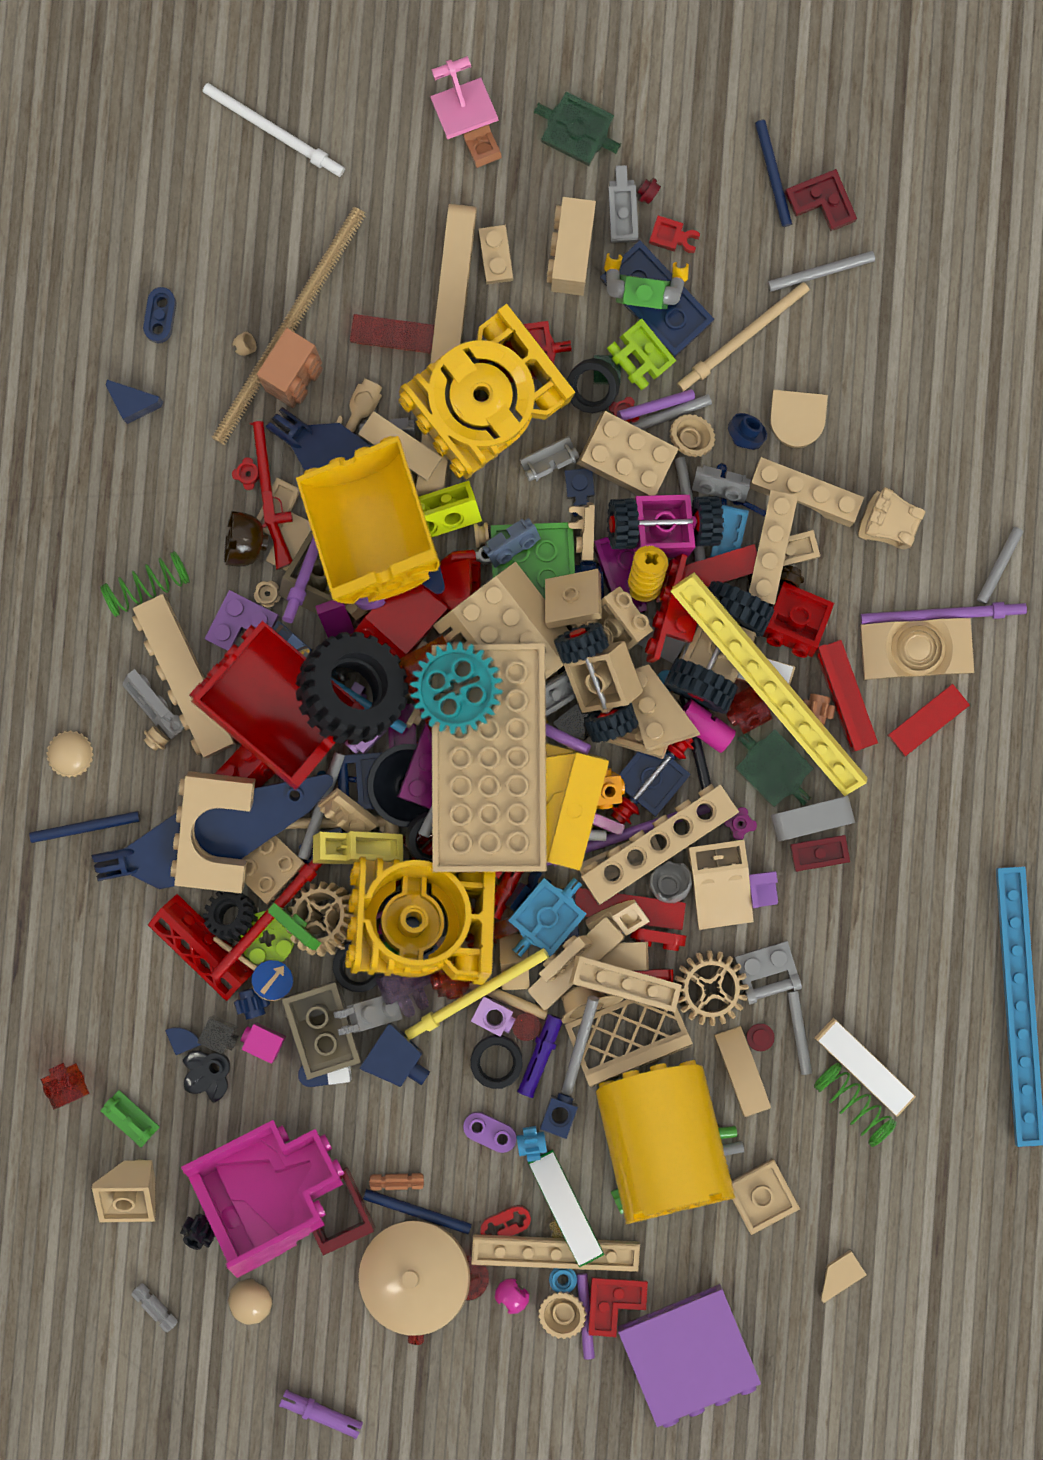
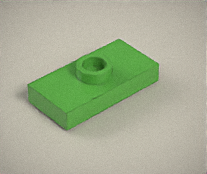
[268,903,322,951]

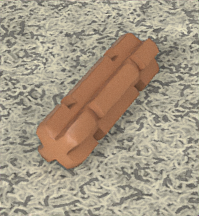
[369,1173,424,1190]

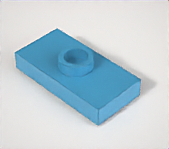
[710,505,749,558]

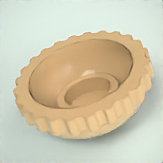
[669,414,716,457]
[46,730,94,778]
[539,1291,587,1339]

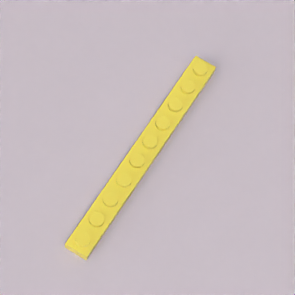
[671,572,868,796]

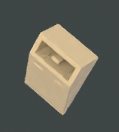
[687,840,754,930]

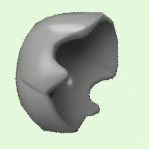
[650,861,692,903]

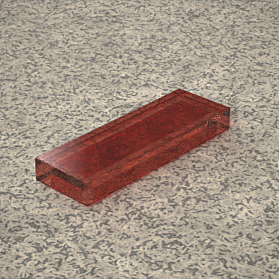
[350,314,435,354]

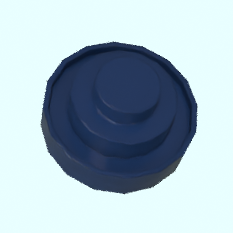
[728,413,767,450]

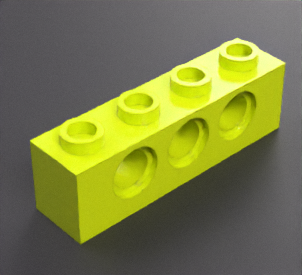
[419,481,482,537]

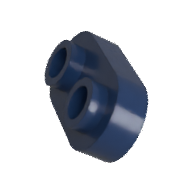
[143,287,176,343]

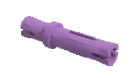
[279,1389,363,1439]

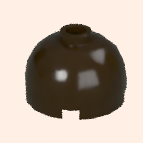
[224,511,268,567]

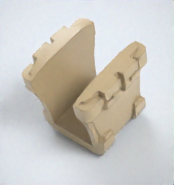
[857,487,926,549]

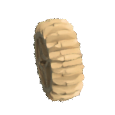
[287,881,354,957]
[674,950,749,1026]

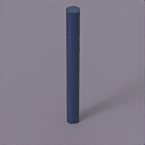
[755,120,792,227]
[29,811,140,843]
[363,1189,472,1234]

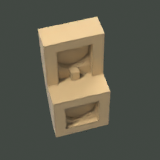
[585,899,650,936]

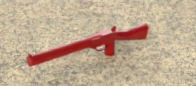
[250,421,293,570]

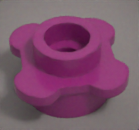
[724,807,757,840]

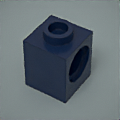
[540,1093,578,1139]

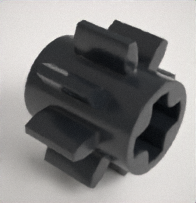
[180,1214,215,1250]

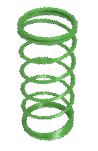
[100,551,190,617]
[814,1063,897,1147]

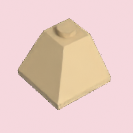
[92,1159,156,1222]

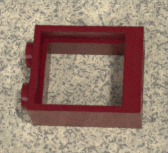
[312,1167,376,1256]

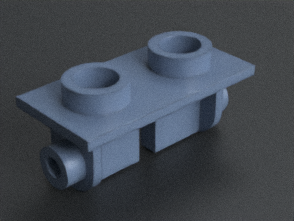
[482,518,541,568]

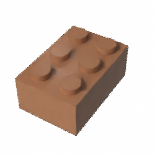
[256,328,323,408]

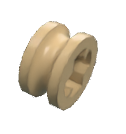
[474,522,489,548]

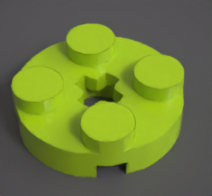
[241,911,295,965]

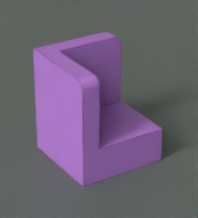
[749,871,778,908]

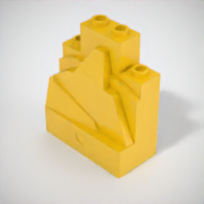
[546,742,609,870]

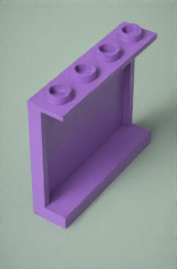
[617,1284,761,1428]

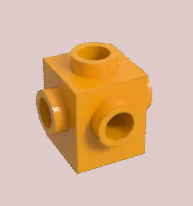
[597,768,625,809]

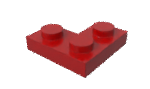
[588,1277,648,1337]

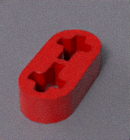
[480,1205,531,1236]

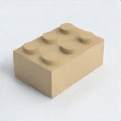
[547,197,596,296]
[576,411,679,496]

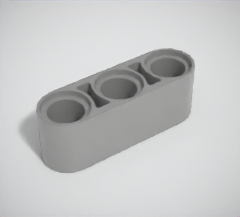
[771,796,855,842]

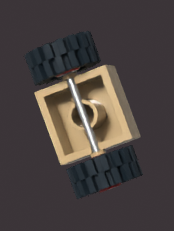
[554,622,643,743]

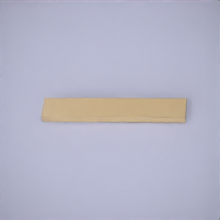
[471,1234,640,1272]

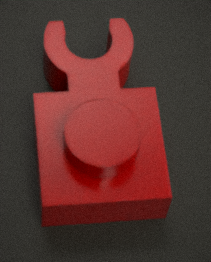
[649,215,700,253]

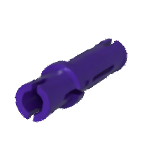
[517,1014,563,1098]

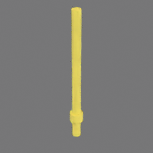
[405,948,549,1040]

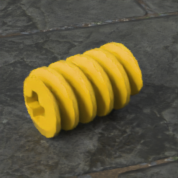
[628,546,668,602]

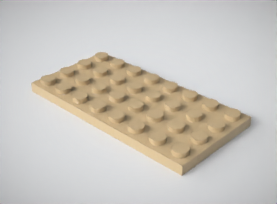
[432,644,547,872]

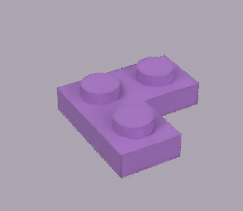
[205,590,279,651]

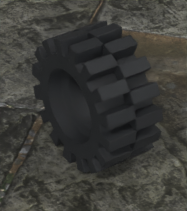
[203,891,258,943]

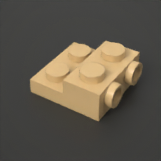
[598,586,653,651]

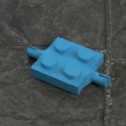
[508,877,586,957]

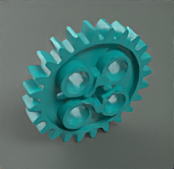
[410,642,504,735]

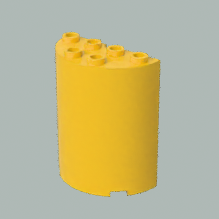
[296,436,440,604]
[595,1060,735,1224]

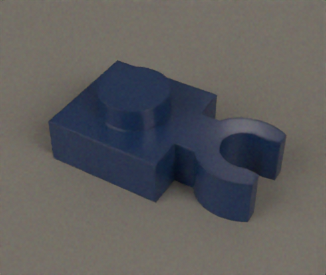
[565,468,595,517]
[504,871,552,913]

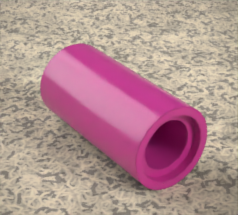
[682,699,736,753]

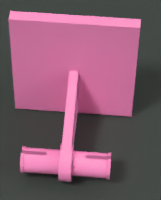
[430,56,499,139]

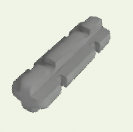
[131,1284,177,1332]

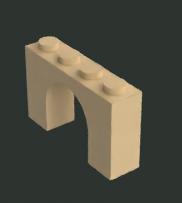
[171,771,256,893]

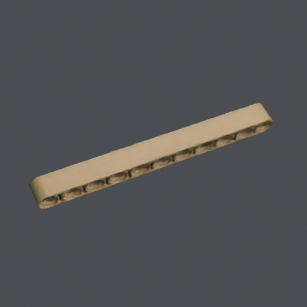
[416,204,476,496]

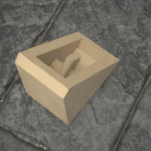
[499,934,530,990]

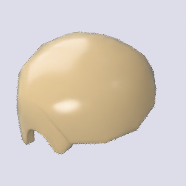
[228,1279,272,1325]

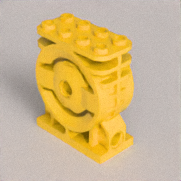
[398,304,575,480]
[345,856,495,985]

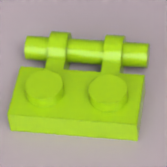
[606,318,676,391]

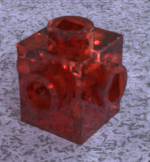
[726,686,773,734]
[430,962,472,1000]
[40,1063,90,1110]

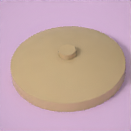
[359,1220,470,1336]

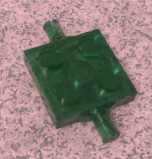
[534,92,621,166]
[735,729,814,807]

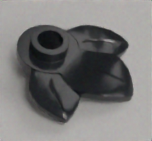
[183,1051,230,1103]

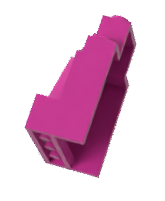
[181,1120,344,1278]

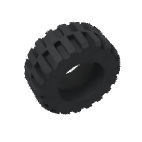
[295,631,409,745]

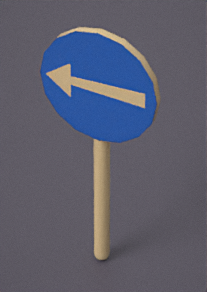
[213,937,293,1001]

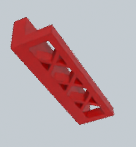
[815,640,878,753]
[148,894,254,1001]

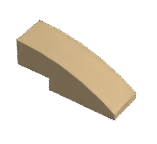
[714,1026,771,1117]

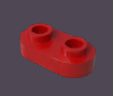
[630,928,687,951]

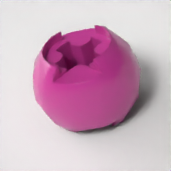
[495,1278,530,1314]

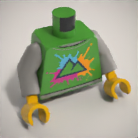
[604,253,689,309]

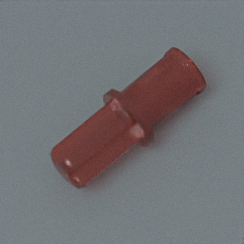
[465,917,519,949]

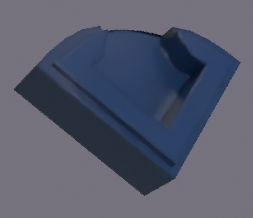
[165,1027,202,1055]

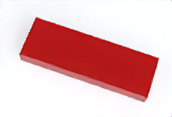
[887,684,970,757]

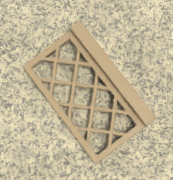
[565,999,693,1088]

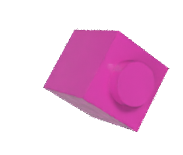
[240,1022,286,1064]

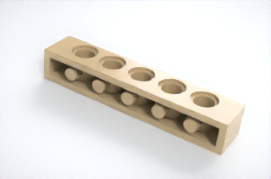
[581,784,739,905]

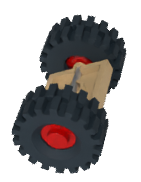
[664,581,774,714]

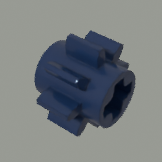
[234,988,270,1020]

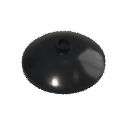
[367,744,430,827]

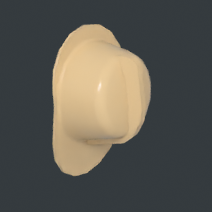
[561,985,624,1024]

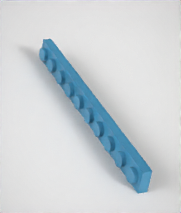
[996,867,1043,1147]

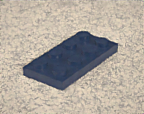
[600,240,714,358]

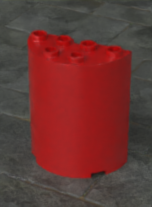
[189,620,365,790]

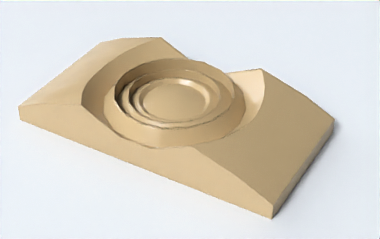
[860,618,974,680]

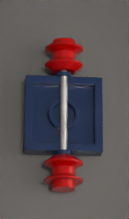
[611,738,694,825]

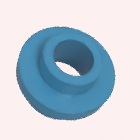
[549,1268,577,1293]

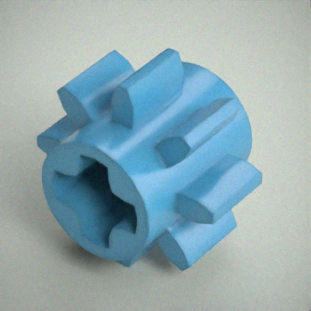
[517,1126,547,1162]

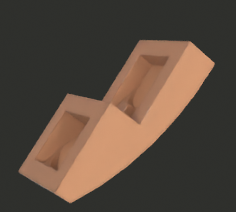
[462,124,502,168]

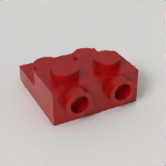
[762,582,835,658]

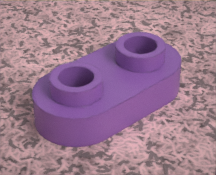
[463,1112,516,1153]

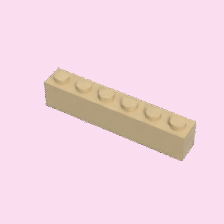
[132,594,237,758]

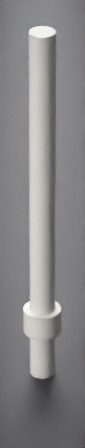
[203,83,345,177]

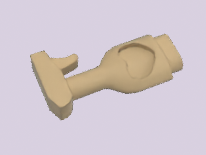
[336,379,382,433]

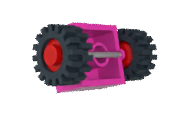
[607,495,724,558]

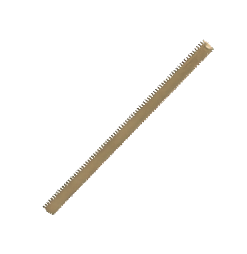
[212,207,366,445]

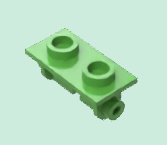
[100,1090,160,1148]

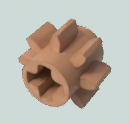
[803,694,836,725]

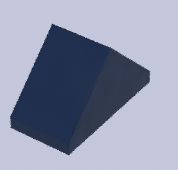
[105,380,163,424]

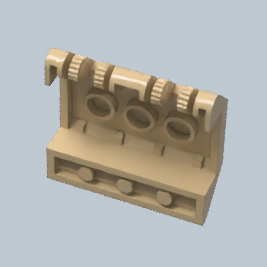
[433,562,569,679]

